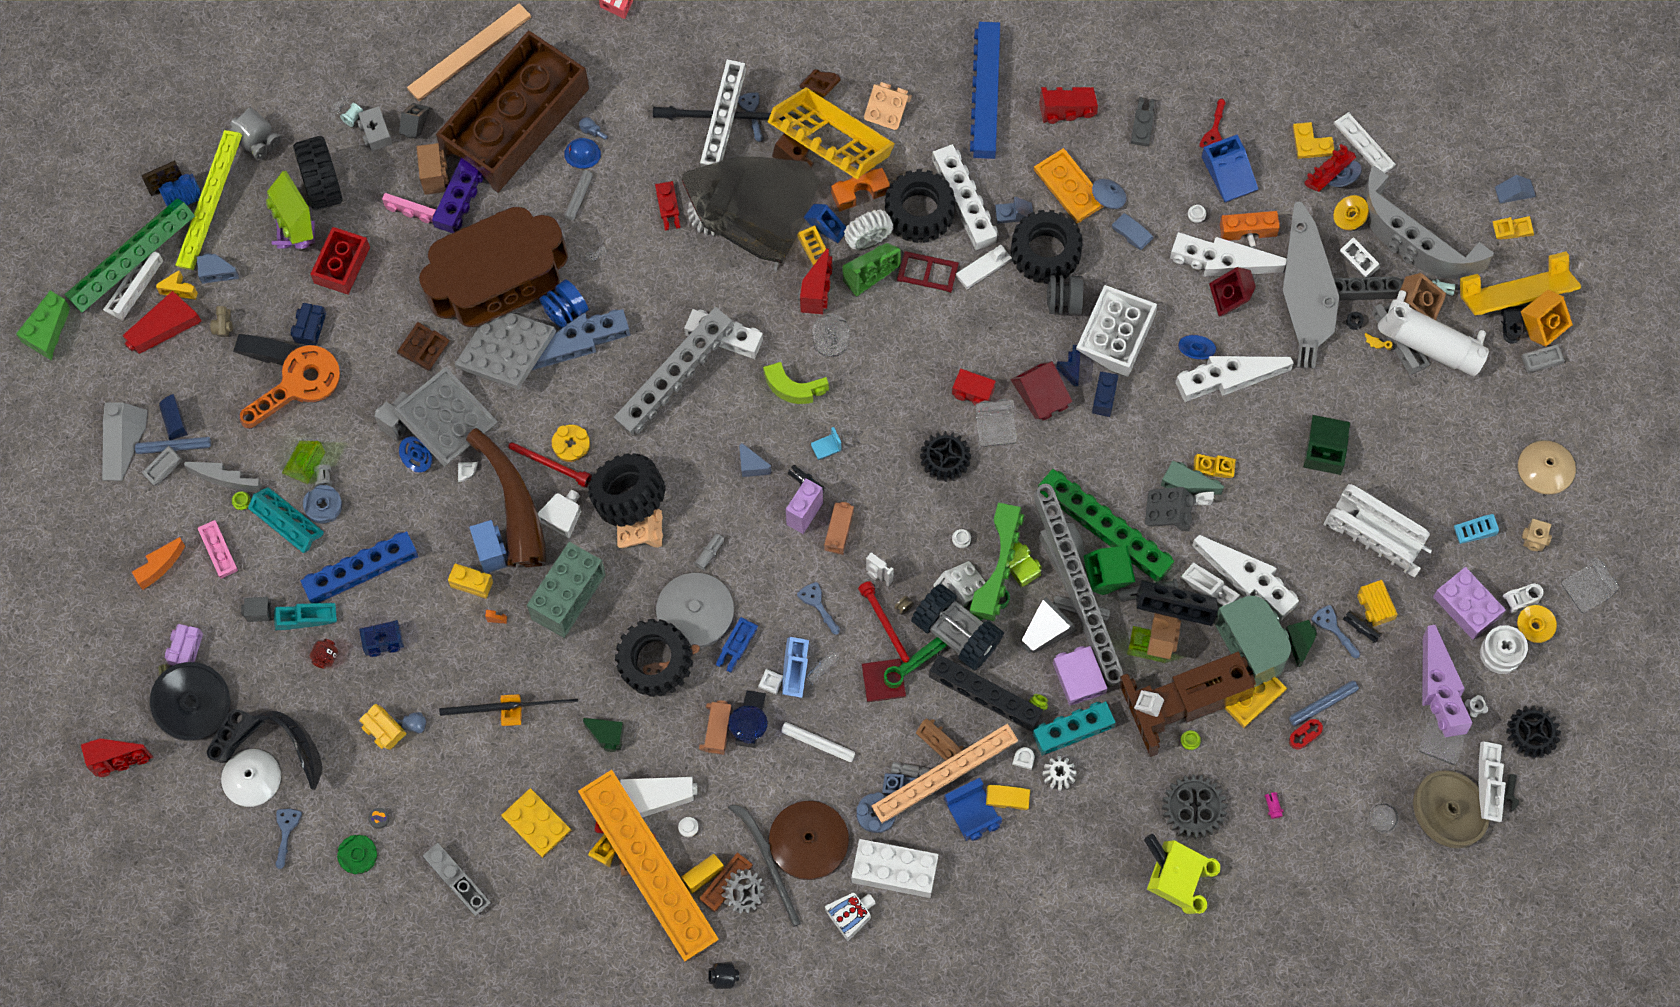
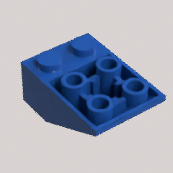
[1202,135,1258,203]

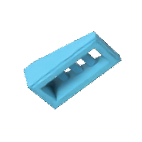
[1454,514,1499,544]

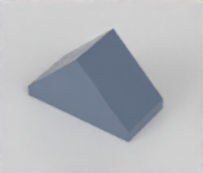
[1495,175,1536,204]
[739,443,771,477]

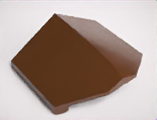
[799,69,841,98]

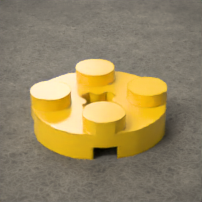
[552,425,590,462]

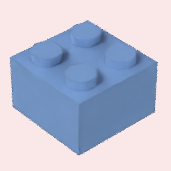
[469,520,508,573]

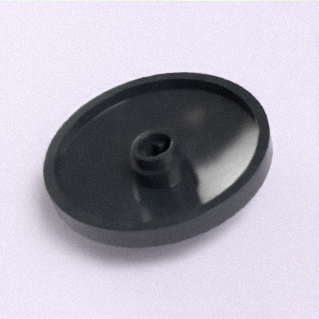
[149,662,230,741]

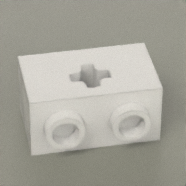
[1340,237,1380,277]

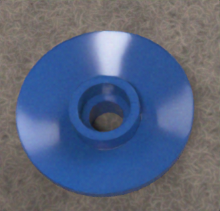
[1178,335,1216,359]

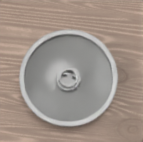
[656,573,734,648]

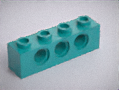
[1033,702,1116,756]

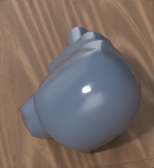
[579,117,608,140]
[394,712,426,734]

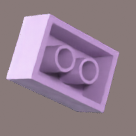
[1433,567,1506,640]

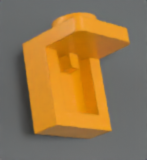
[500,694,522,726]

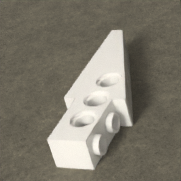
[1170,232,1287,277]
[1176,356,1294,402]
[1192,535,1299,621]

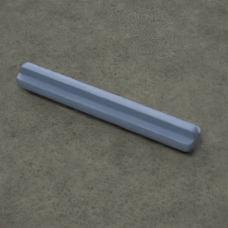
[135,437,211,454]
[1289,681,1359,726]

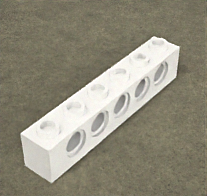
[700,59,746,173]
[932,144,999,251]

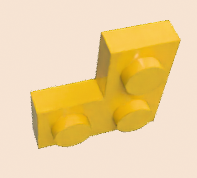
[1293,122,1334,159]

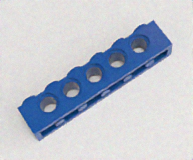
[300,531,419,603]

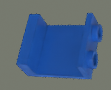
[944,778,1002,841]

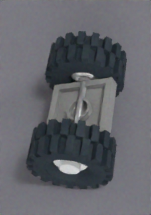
[911,583,1004,671]

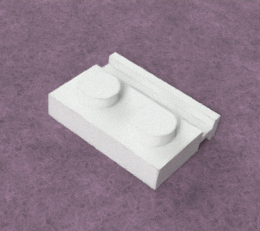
[866,553,894,587]

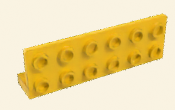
[1460,251,1581,315]

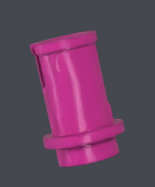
[1265,792,1284,819]

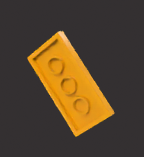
[1034,148,1104,224]

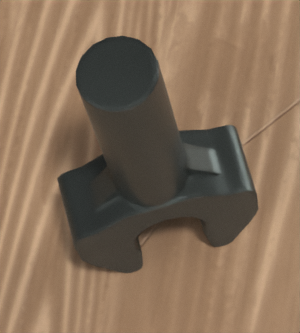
[1503,774,1519,812]

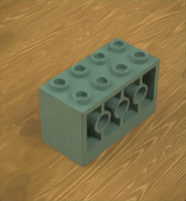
[527,542,606,638]

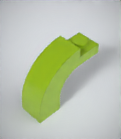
[763,362,829,404]

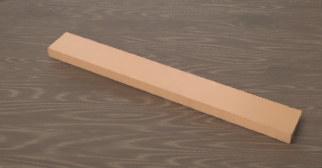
[407,3,531,102]
[872,723,1018,824]

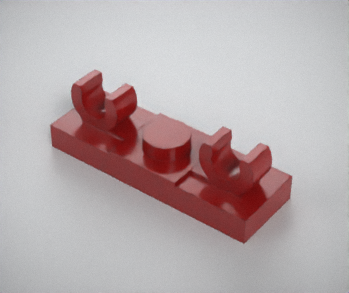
[1304,144,1356,192]

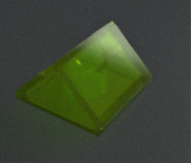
[282,441,325,484]
[1127,626,1166,663]

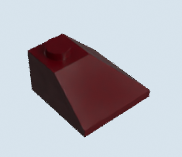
[1209,267,1256,317]

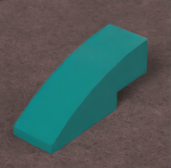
[274,603,337,631]

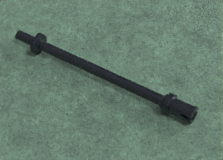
[653,106,798,120]

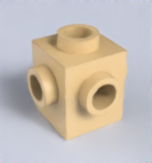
[1522,519,1552,551]

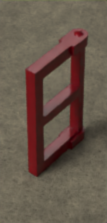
[897,251,959,293]

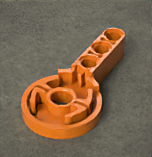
[240,345,340,428]

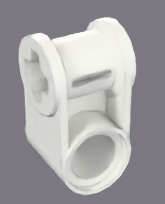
[1503,584,1543,614]

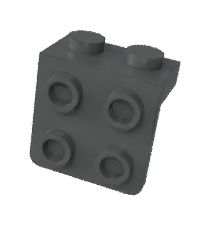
[1145,487,1194,531]

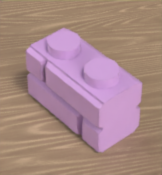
[165,624,203,666]

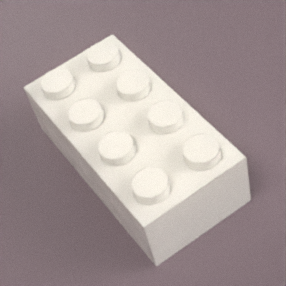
[851,839,938,898]

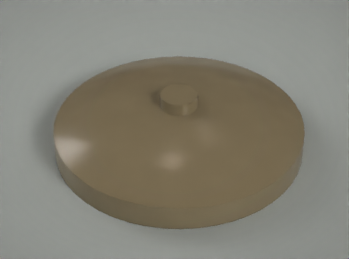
[1413,770,1489,848]

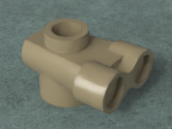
[210,306,233,337]

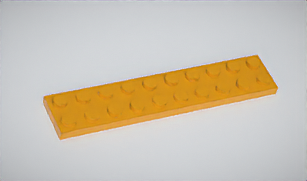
[578,770,719,962]

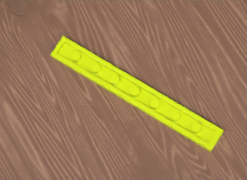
[176,130,242,270]

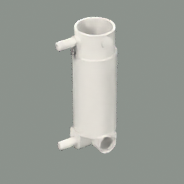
[1378,290,1489,377]

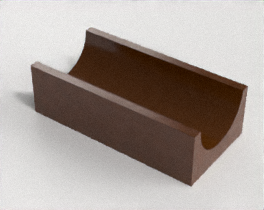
[436,30,589,193]

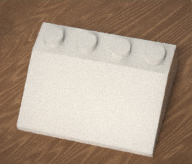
[1076,285,1157,377]

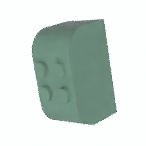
[1214,596,1291,687]

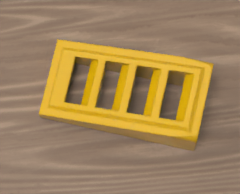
[797,225,826,265]

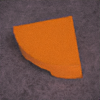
[485,610,507,624]

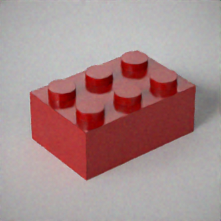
[310,227,370,295]

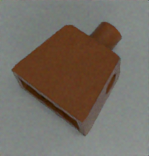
[772,133,814,172]

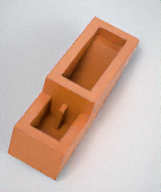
[132,537,185,590]

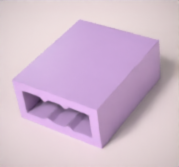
[786,479,823,534]
[1053,646,1107,706]

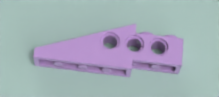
[1422,625,1472,737]

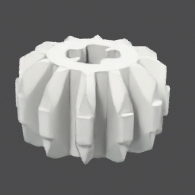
[1042,756,1077,791]

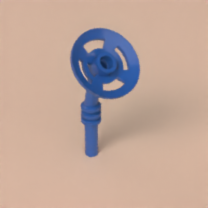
[399,436,432,472]

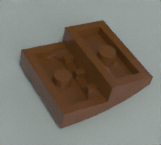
[397,322,450,371]

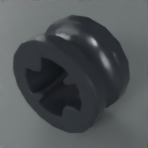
[1346,312,1364,330]

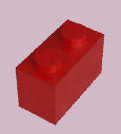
[952,368,996,407]

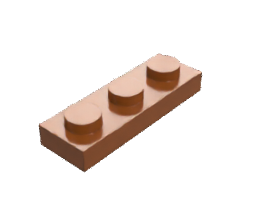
[699,852,753,912]

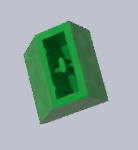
[1083,546,1135,595]

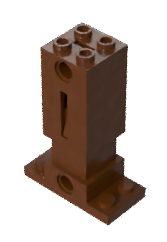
[1120,651,1256,757]

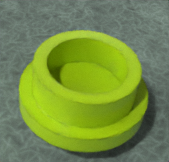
[232,491,251,510]
[1029,694,1048,710]
[1181,730,1201,750]

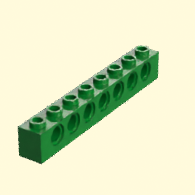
[64,198,195,313]
[1038,469,1174,582]

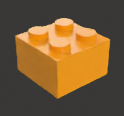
[1521,290,1573,347]

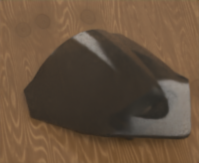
[682,157,821,263]

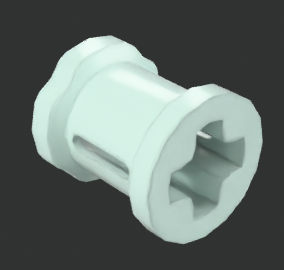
[340,103,363,127]

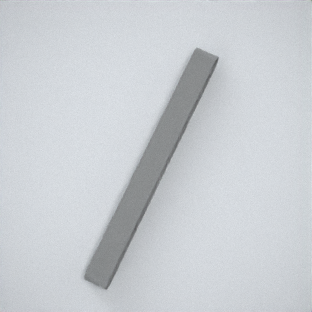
[1034,484,1123,686]

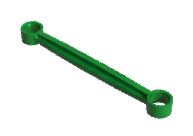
[884,590,1010,688]

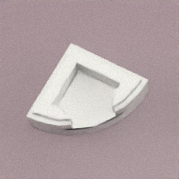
[458,462,478,482]
[1193,492,1214,505]

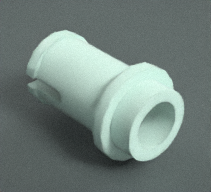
[1432,279,1455,296]

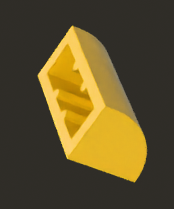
[680,854,724,894]

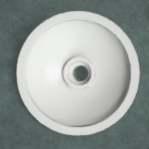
[221,749,281,807]

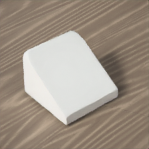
[1134,690,1164,717]

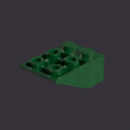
[1303,415,1350,475]

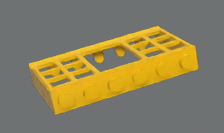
[768,87,895,179]

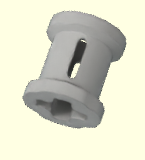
[314,464,332,487]

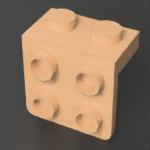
[864,82,912,130]
[617,509,663,549]

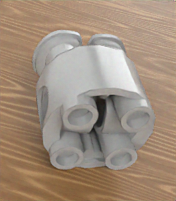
[230,107,282,160]

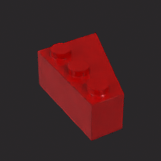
[1039,87,1098,124]

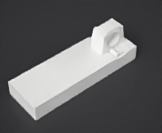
[956,245,1012,289]

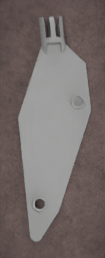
[1283,202,1339,369]

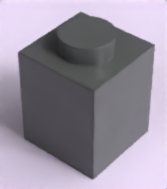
[241,597,271,622]

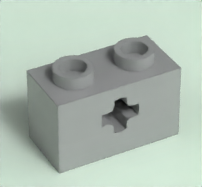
[357,106,392,151]

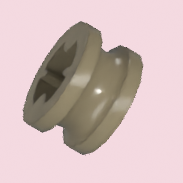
[894,596,914,615]

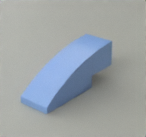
[782,637,809,698]

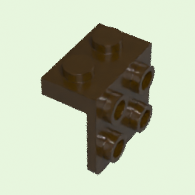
[141,160,182,196]

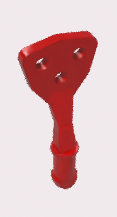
[1199,98,1226,148]

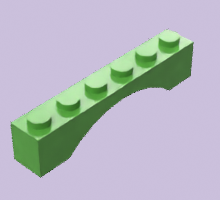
[970,503,1024,621]

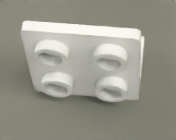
[933,561,986,608]

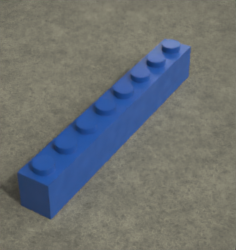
[970,22,1000,159]

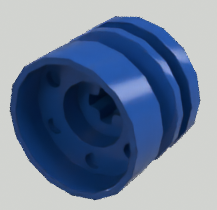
[539,279,589,329]

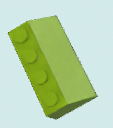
[266,171,313,244]

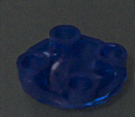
[728,705,768,744]

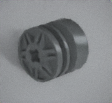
[1047,275,1083,315]

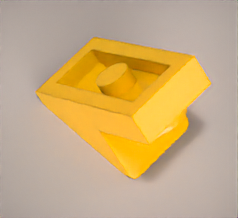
[156,271,198,300]
[588,834,616,867]

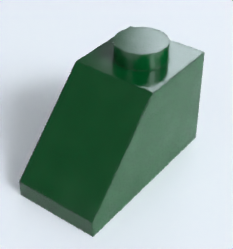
[1286,620,1317,667]
[583,718,624,752]

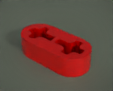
[1289,719,1323,750]

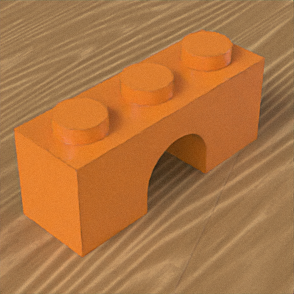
[831,168,890,212]
[1220,211,1280,241]

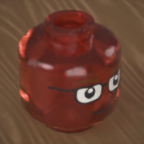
[309,638,338,669]

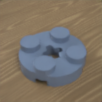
[303,485,342,523]
[857,792,896,833]

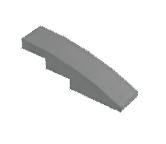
[184,462,262,492]

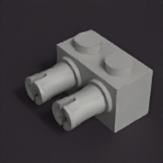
[374,391,409,441]

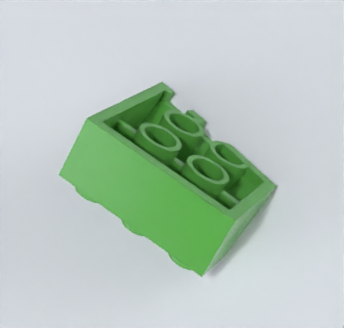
[843,243,901,297]

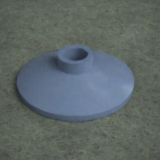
[1328,161,1362,187]
[1092,179,1126,209]

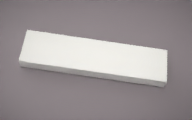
[1334,112,1396,173]

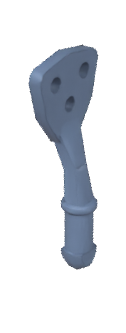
[738,92,763,142]
[797,582,840,635]
[1311,605,1360,658]
[275,809,302,869]

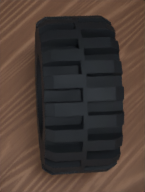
[293,136,343,210]
[885,169,955,243]
[1011,209,1083,284]
[588,453,666,527]
[615,619,693,697]

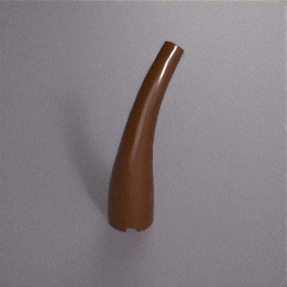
[466,428,547,568]

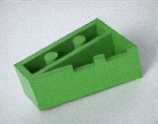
[16,291,70,360]

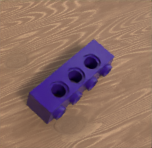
[432,158,484,233]

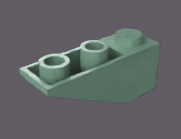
[1161,461,1224,495]

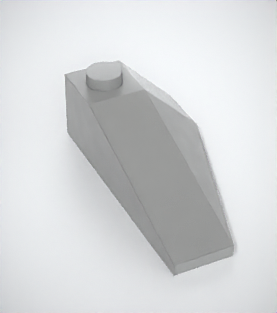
[102,403,148,481]
[1039,523,1089,601]

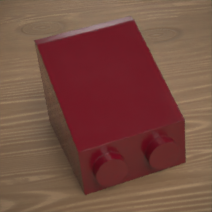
[1010,361,1073,421]

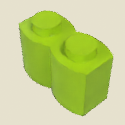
[1008,541,1042,588]

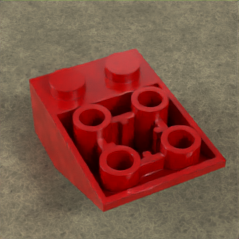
[800,248,833,315]
[81,738,153,777]

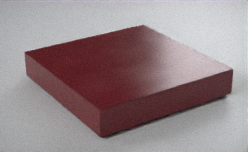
[862,659,906,703]

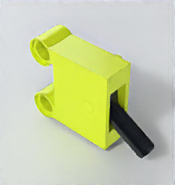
[1144,834,1220,914]

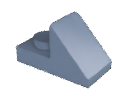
[995,197,1033,224]

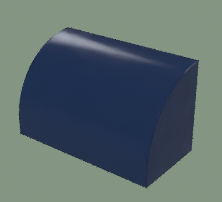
[159,394,188,440]

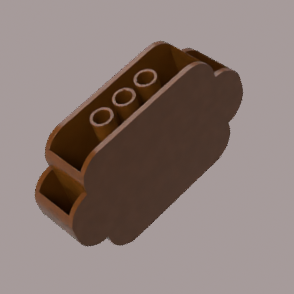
[419,207,568,327]

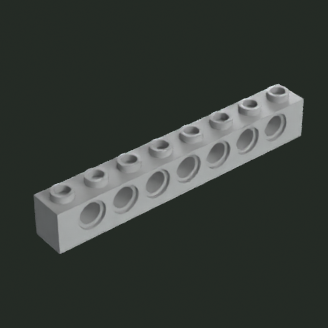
[614,307,734,436]

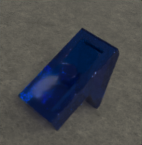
[1056,345,1080,387]

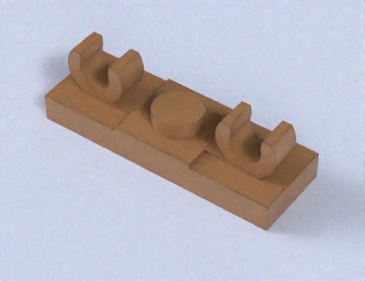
[916,718,964,761]

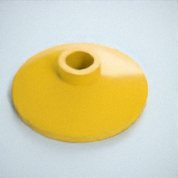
[1333,195,1369,230]
[1517,605,1557,643]

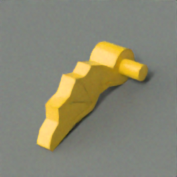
[1365,333,1393,350]

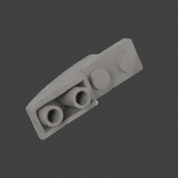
[422,843,491,916]

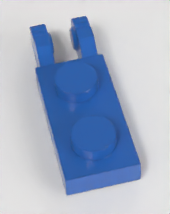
[716,617,758,673]

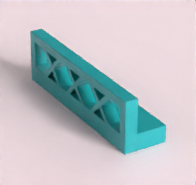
[248,487,324,554]

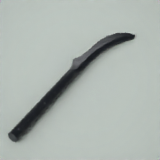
[439,699,578,716]

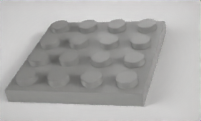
[455,312,556,390]
[393,367,497,467]

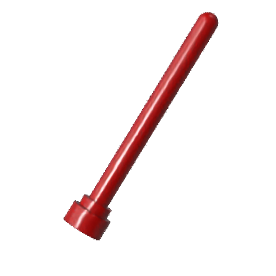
[508,442,592,488]
[858,581,909,663]

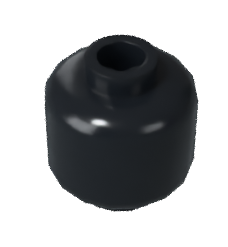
[708,962,739,989]

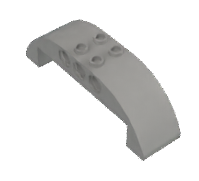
[1363,166,1494,279]

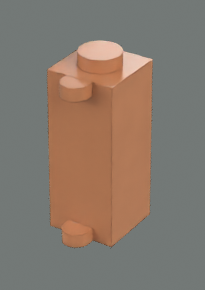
[824,502,854,554]
[699,700,732,755]

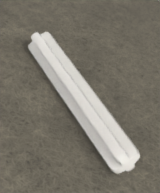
[781,722,855,762]

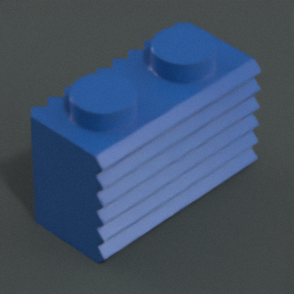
[158,173,202,206]

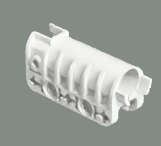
[1323,484,1432,578]

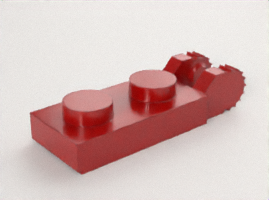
[655,181,680,231]

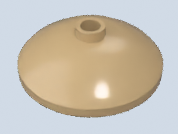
[1518,440,1576,495]

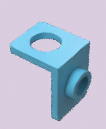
[811,427,842,460]

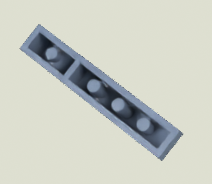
[532,309,630,370]

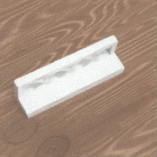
[103,251,163,321]

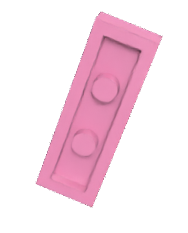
[382,193,436,223]
[198,520,238,579]

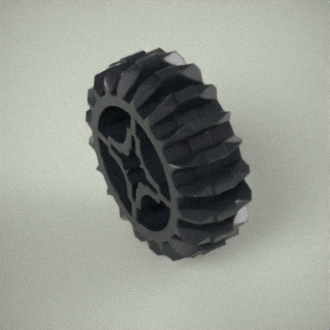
[920,431,971,482]
[1506,705,1561,759]

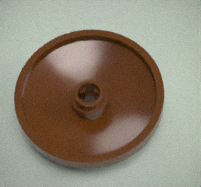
[769,801,849,880]

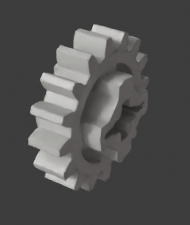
[721,869,765,913]

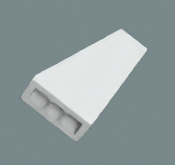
[621,777,697,817]

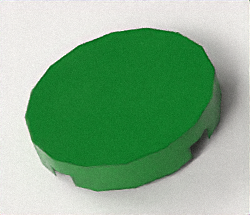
[337,835,377,875]

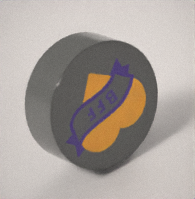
[368,808,389,829]

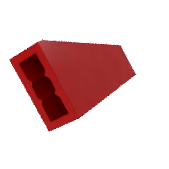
[122,291,201,354]

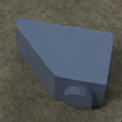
[197,253,239,284]

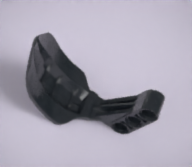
[207,709,322,790]

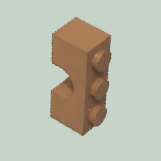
[1147,613,1181,659]

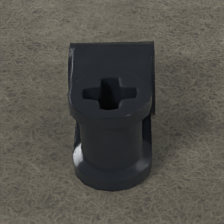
[1501,307,1524,344]

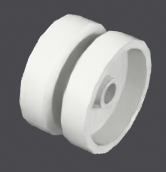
[1480,625,1528,674]

